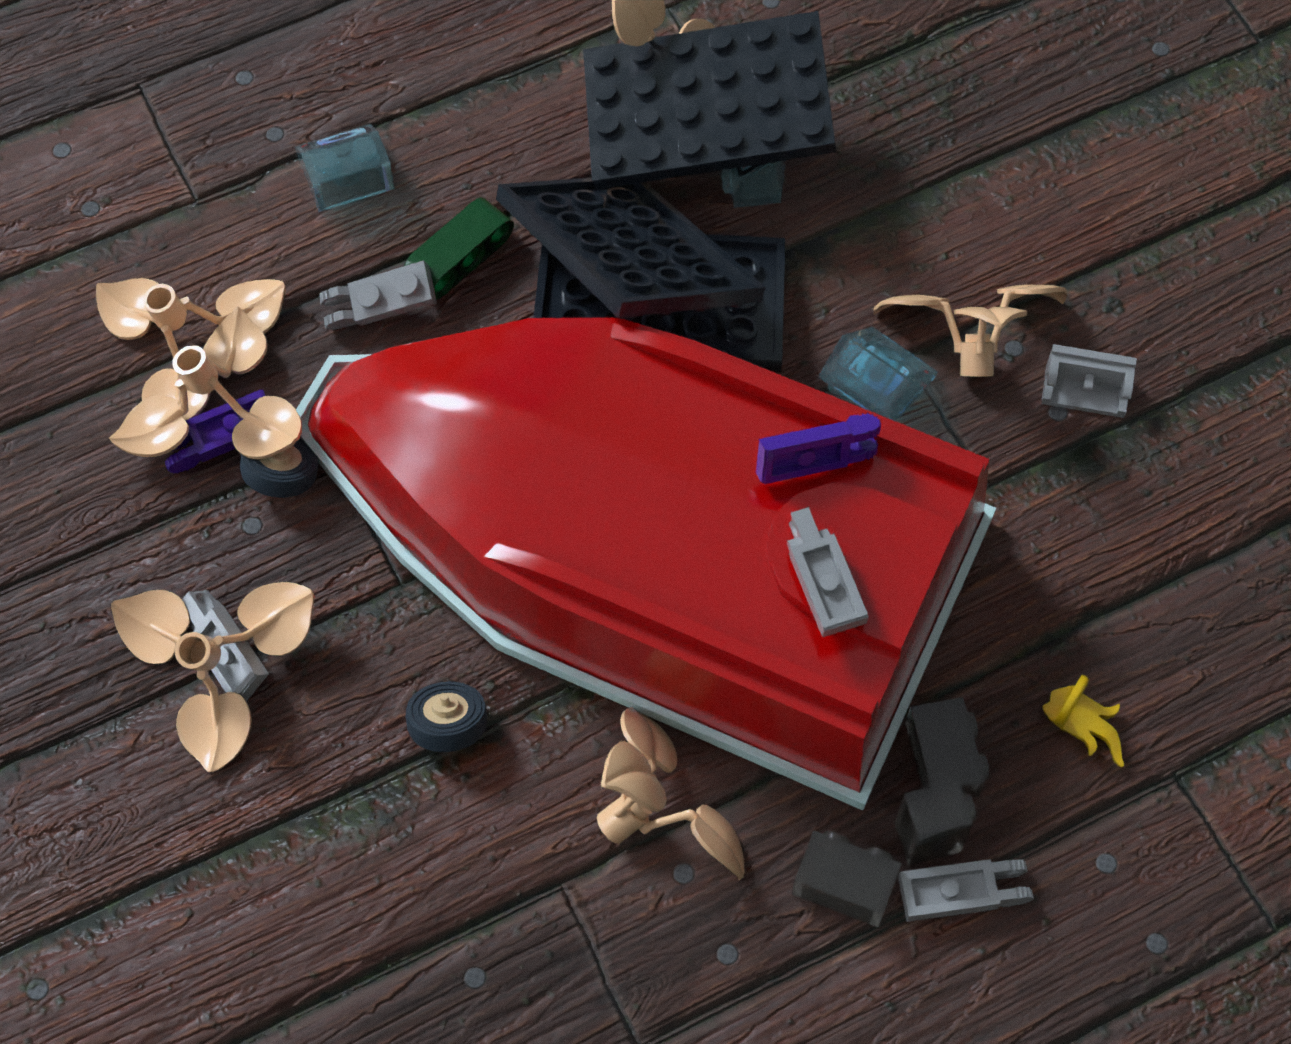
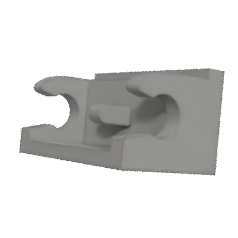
[1041,344,1137,418]

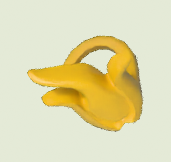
[1042,674,1124,767]

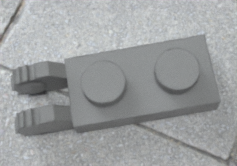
[319,261,437,330]
[898,859,1034,922]

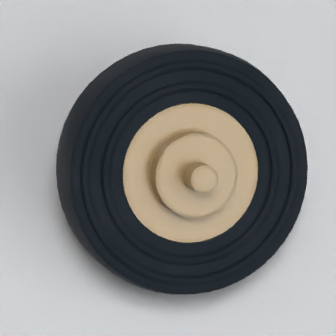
[240,438,318,498]
[406,681,487,752]

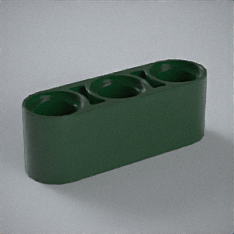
[404,197,514,300]

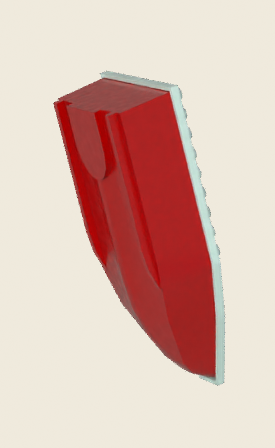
[296,318,996,810]

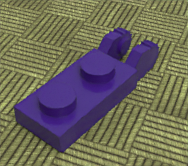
[165,390,266,474]
[756,413,881,484]

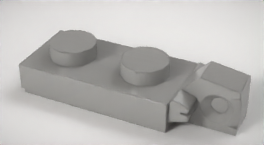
[787,507,868,638]
[182,590,269,702]

